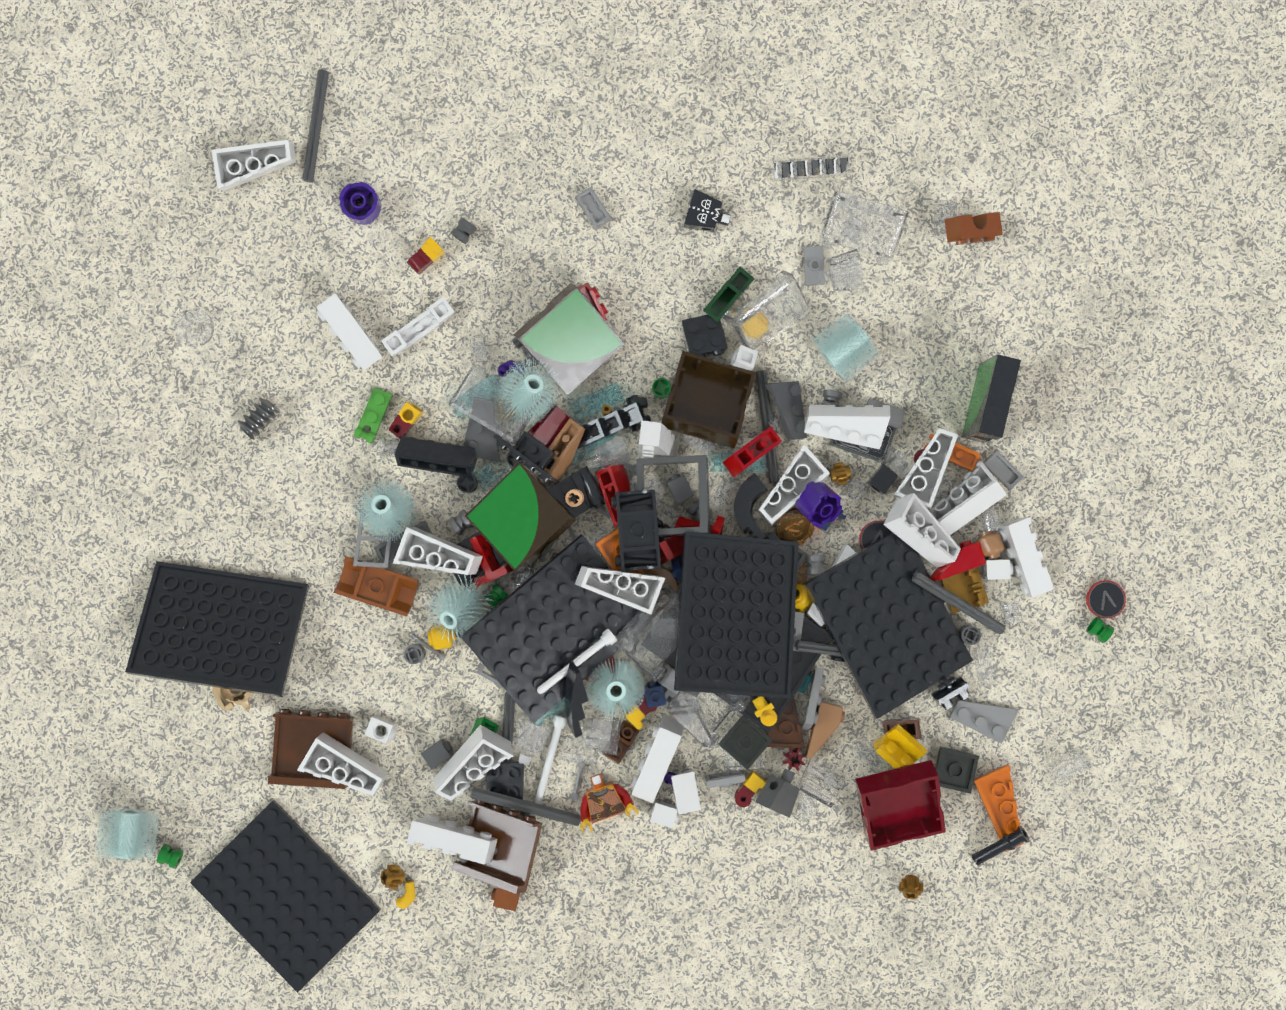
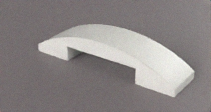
[381,297,455,357]

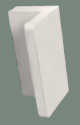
[671,769,701,814]

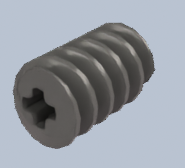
[237,398,280,440]

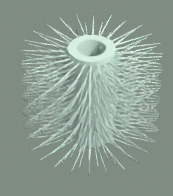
[812,313,880,382]
[494,357,560,427]
[353,477,420,543]
[424,575,494,643]
[587,656,645,719]
[95,806,161,863]

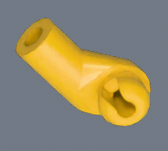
[396,881,416,909]

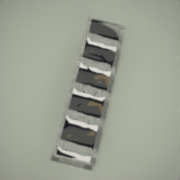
[772,155,850,182]

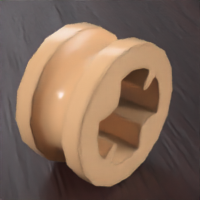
[565,489,584,507]

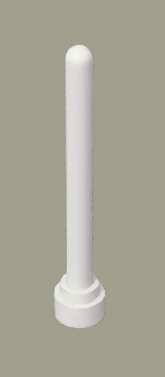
[537,629,617,694]
[534,714,568,804]

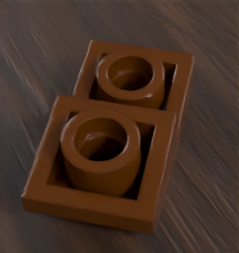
[602,720,640,765]

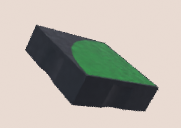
[961,354,1021,443]

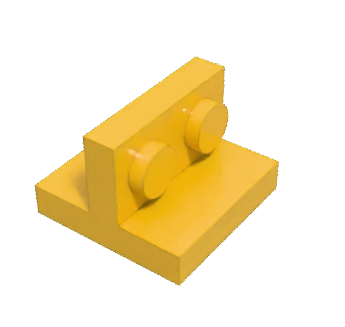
[873,724,927,769]

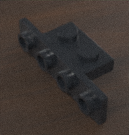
[493,431,558,483]

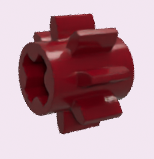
[782,748,806,771]

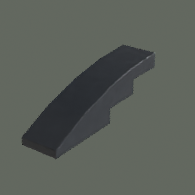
[577,402,647,450]
[564,661,588,738]

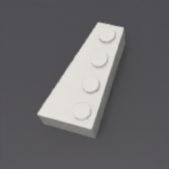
[212,140,296,191]
[759,445,830,527]
[930,460,1007,535]
[883,493,961,568]
[998,517,1054,598]
[393,527,483,575]
[575,566,665,614]
[297,732,388,795]

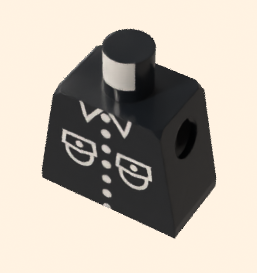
[684,189,731,232]

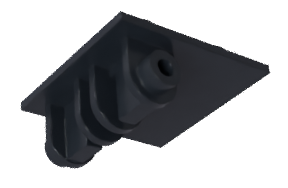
[486,761,524,800]

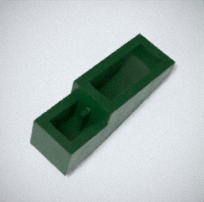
[703,267,755,323]

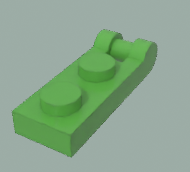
[354,387,393,444]

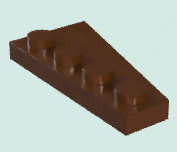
[767,696,805,748]

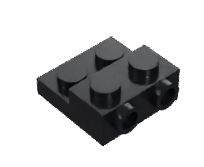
[682,314,728,357]

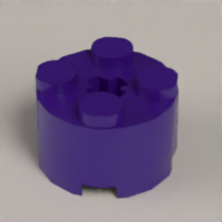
[339,182,382,225]
[795,481,842,527]

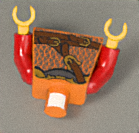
[580,774,639,834]

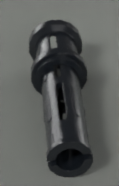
[971,826,1030,866]

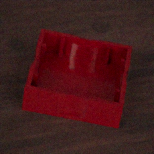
[855,760,946,851]

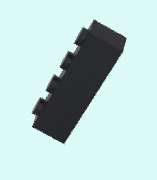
[394,436,478,478]

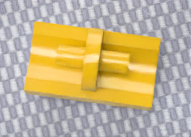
[752,697,777,726]

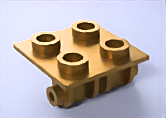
[942,567,989,614]

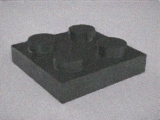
[718,715,772,770]
[935,746,979,794]

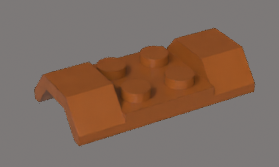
[333,556,419,617]

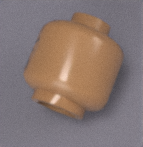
[976,530,1005,560]

